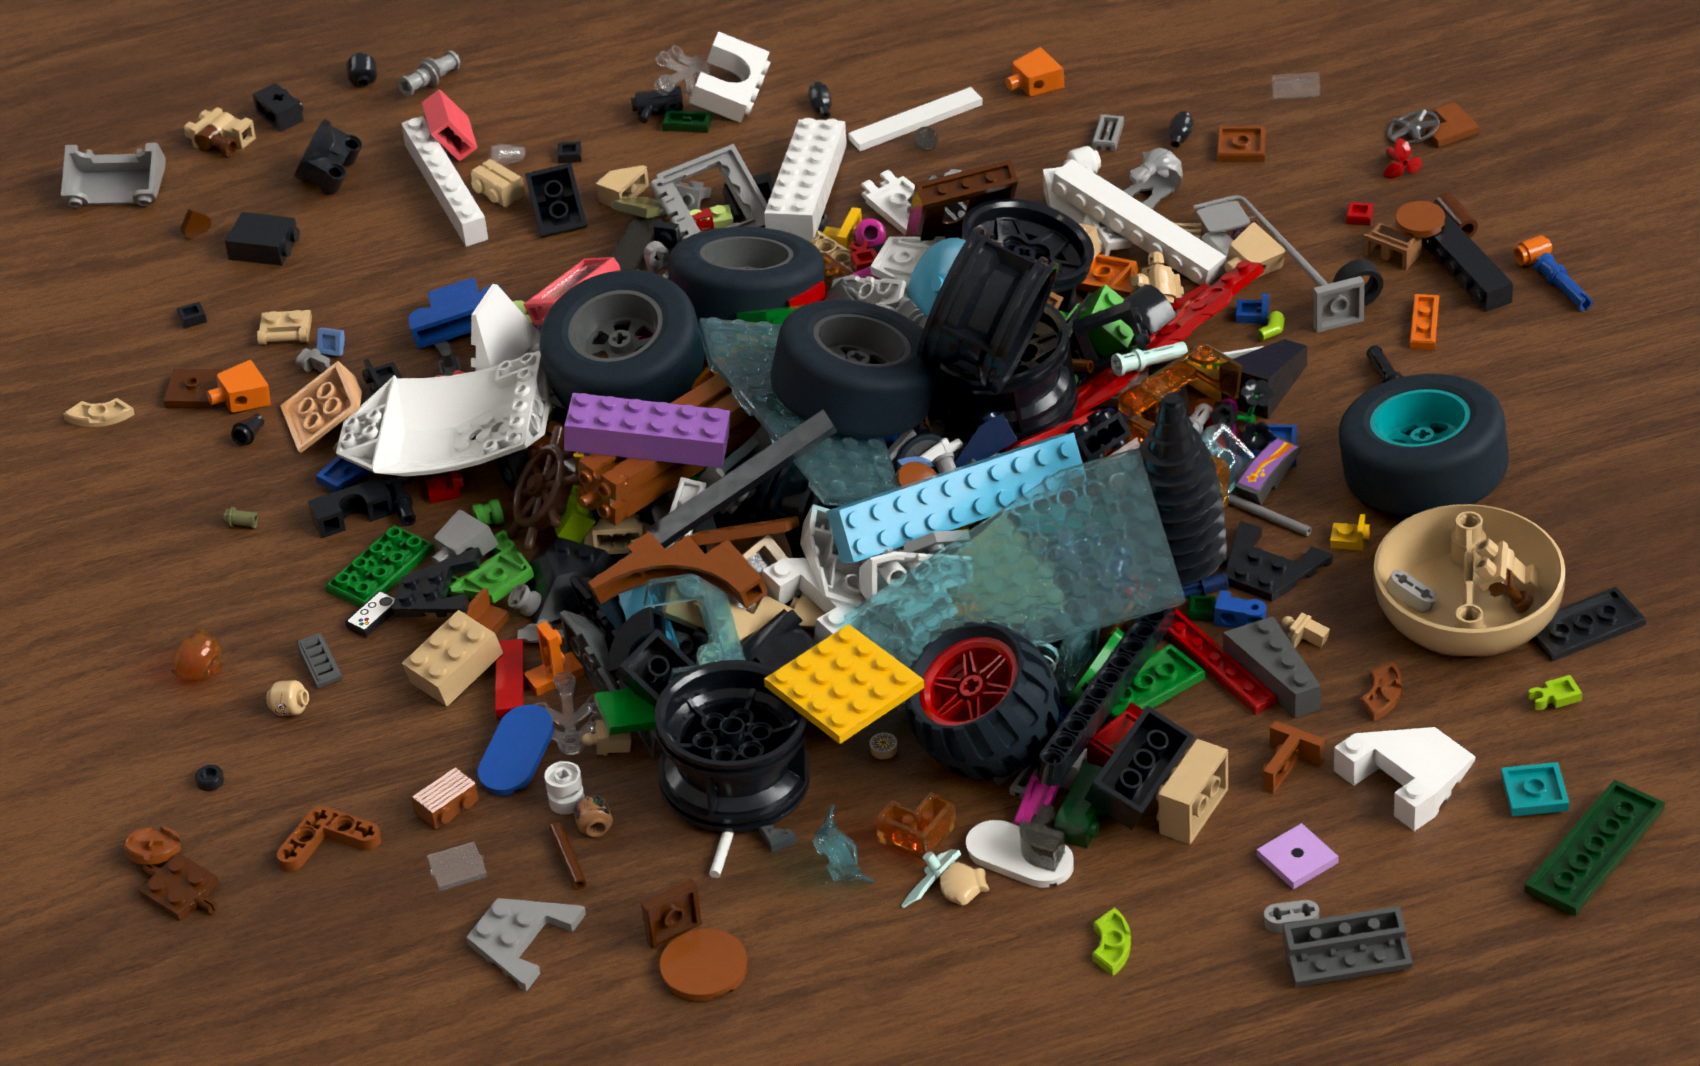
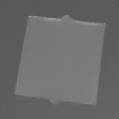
[427,842,488,891]

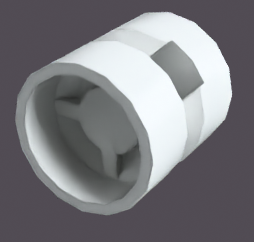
[544,761,585,814]

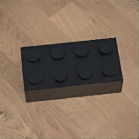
[1084,705,1195,830]

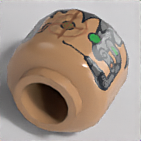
[573,795,613,837]

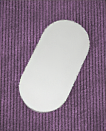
[966,820,1074,888]

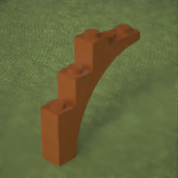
[588,532,768,608]

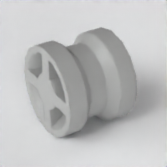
[508,583,541,617]

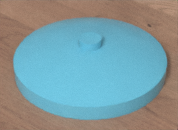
[908,238,966,318]

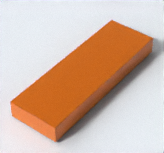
[1409,294,1439,350]

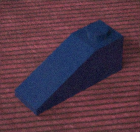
[954,411,1018,468]

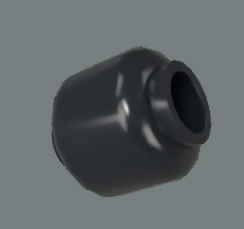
[346,53,377,87]

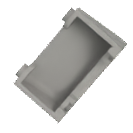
[61,143,166,208]

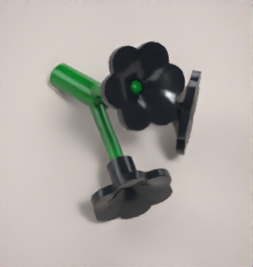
[1210,379,1274,451]

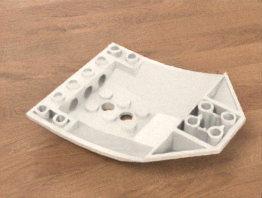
[336,350,550,476]

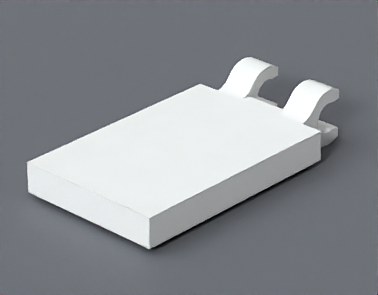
[861,170,915,235]

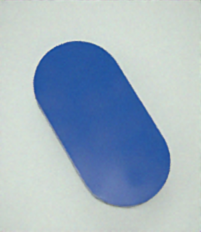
[478,705,555,796]

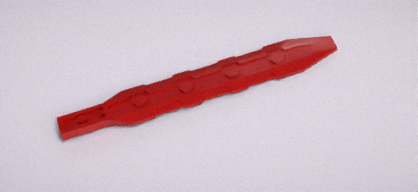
[1072,260,1264,418]

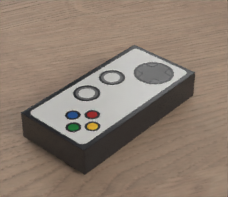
[345,590,395,637]

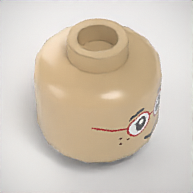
[266,680,309,716]

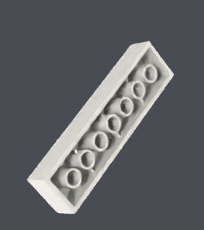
[764,118,846,240]

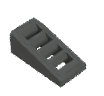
[297,633,343,688]

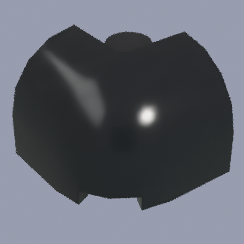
[1121,284,1177,344]

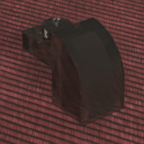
[1019,804,1065,872]

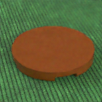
[660,929,748,1002]

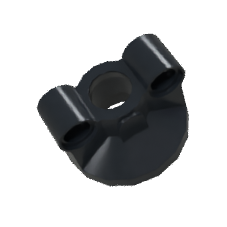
[294,119,362,194]

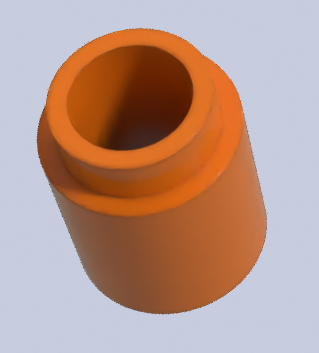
[1513,235,1552,266]

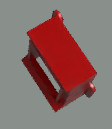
[1086,701,1143,767]

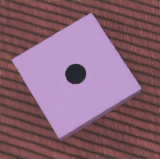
[1257,823,1339,889]

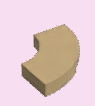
[63,398,135,427]

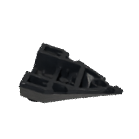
[528,537,617,624]

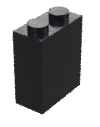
[225,212,300,266]

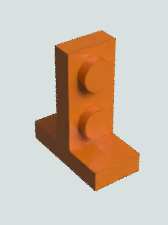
[523,621,585,696]

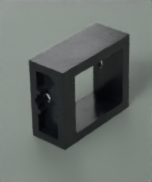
[1073,300,1151,374]

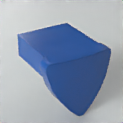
[1236,294,1269,324]

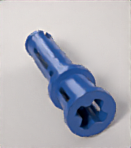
[1534,253,1593,311]

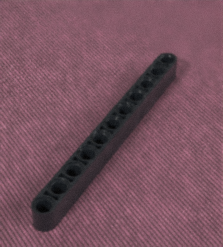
[1037,591,1177,786]

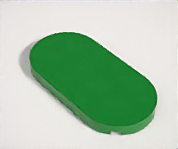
[1062,627,1125,709]

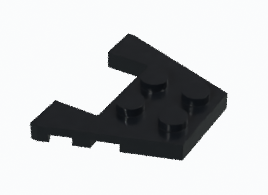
[1225,521,1333,602]
[392,547,482,617]

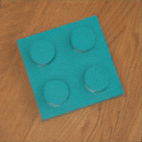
[1501,762,1569,817]

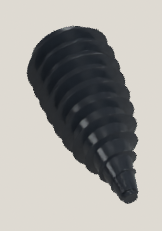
[1123,392,1227,592]

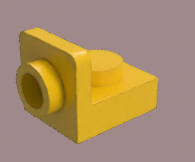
[1330,514,1370,551]

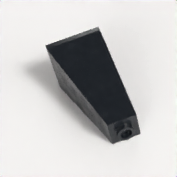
[1221,339,1307,419]

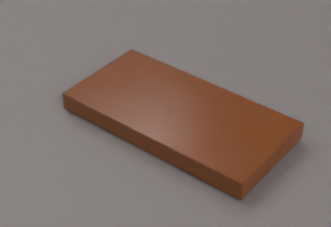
[685,516,800,546]

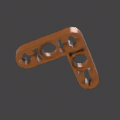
[277,806,381,872]

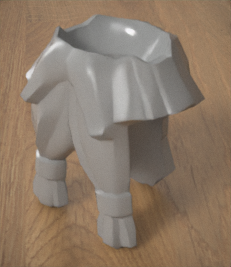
[1123,148,1183,209]

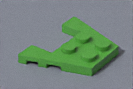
[447,530,534,604]

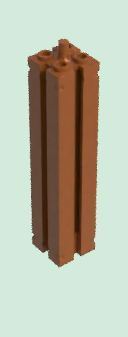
[577,352,779,526]

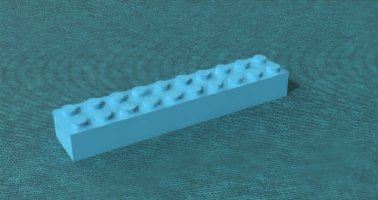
[826,433,1088,563]

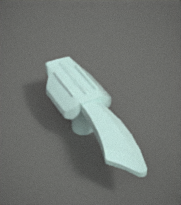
[901,849,961,909]

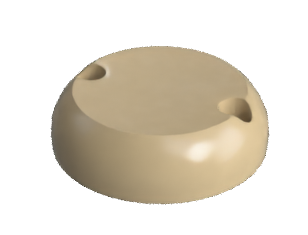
[1373,504,1565,657]

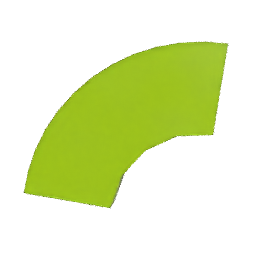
[1092,908,1131,976]

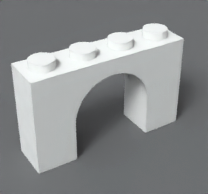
[689,32,771,123]

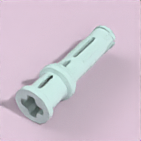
[1111,341,1188,377]

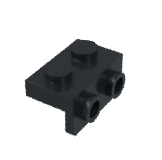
[362,359,402,393]

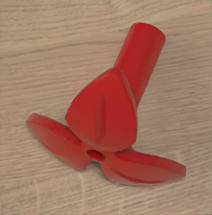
[1383,138,1422,178]

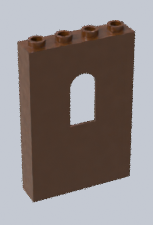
[905,159,1018,241]

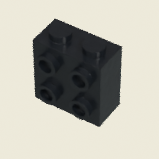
[1065,410,1132,464]

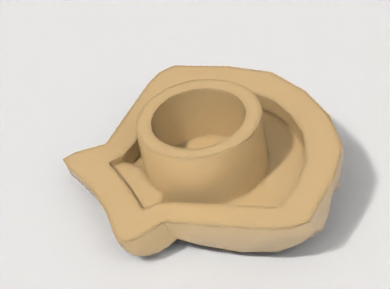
[940,862,989,905]

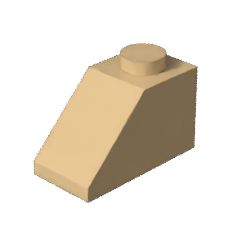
[596,165,649,207]

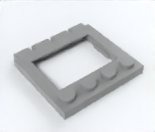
[650,144,767,241]

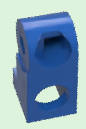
[1214,590,1266,629]

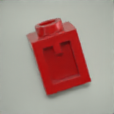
[426,470,464,504]

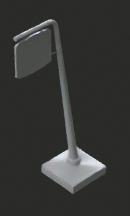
[1193,195,1364,333]

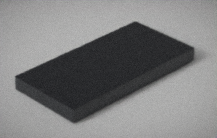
[1532,587,1646,662]

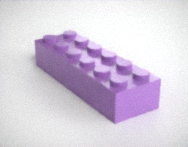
[564,393,730,468]

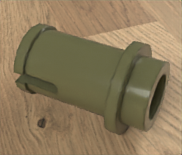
[224,507,259,528]

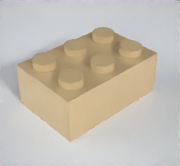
[402,610,503,707]
[1156,739,1228,845]

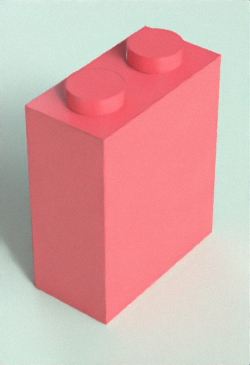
[422,89,477,162]

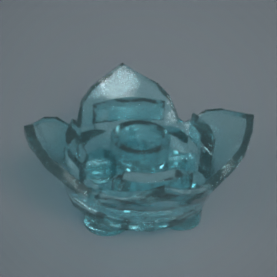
[812,805,876,884]

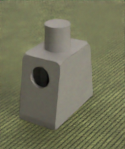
[432,509,499,564]

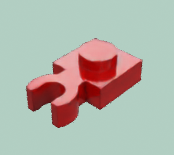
[850,240,877,272]

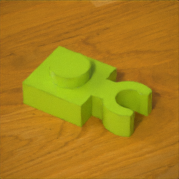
[1528,675,1582,710]

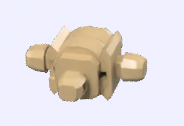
[1131,252,1184,305]

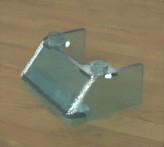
[644,574,745,683]

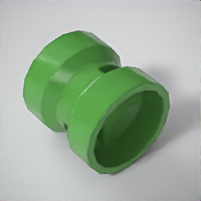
[472,499,504,525]

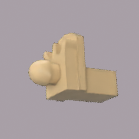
[1281,613,1330,648]
[581,719,631,756]

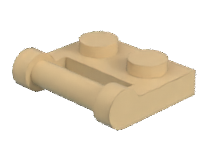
[257,310,312,345]

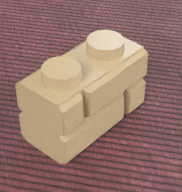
[471,159,525,207]

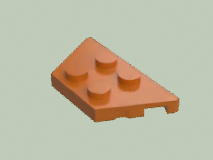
[1075,254,1138,298]

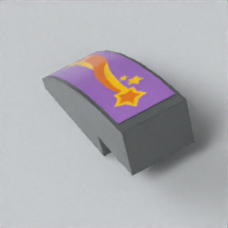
[1235,437,1301,505]

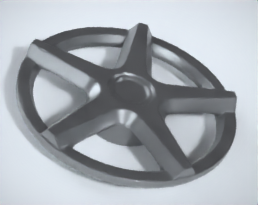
[1387,108,1440,145]

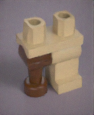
[184,107,256,157]
[1474,538,1539,613]

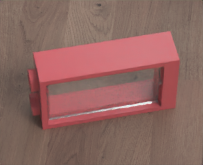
[524,257,620,325]

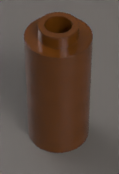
[1434,193,1478,238]

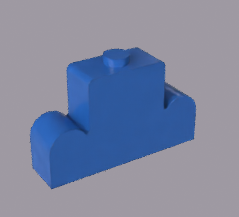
[408,278,503,349]

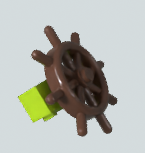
[506,425,596,551]

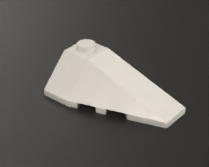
[831,275,906,308]
[859,552,972,607]

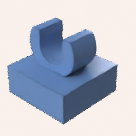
[317,327,345,356]

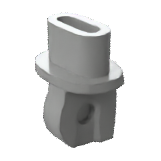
[296,348,331,373]

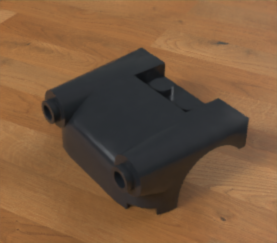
[721,609,818,669]

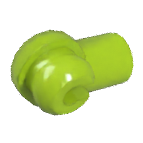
[1257,311,1285,341]

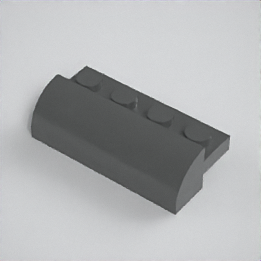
[1283,906,1413,988]

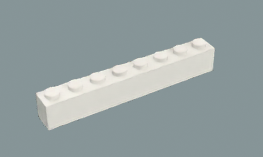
[401,116,488,246]
[1051,159,1226,285]

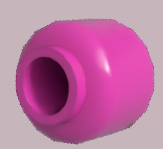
[853,218,886,247]

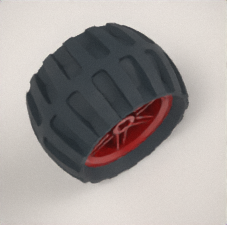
[905,621,1060,780]

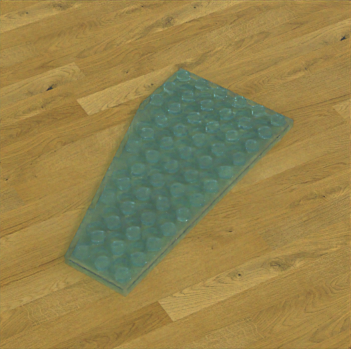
[698,317,900,506]
[844,448,1186,668]

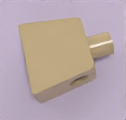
[1224,222,1286,278]

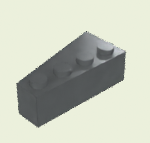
[1223,616,1321,718]

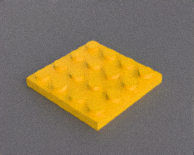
[764,624,924,744]

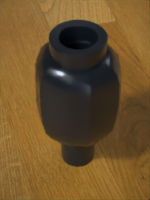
[808,82,832,119]
[1169,111,1194,148]

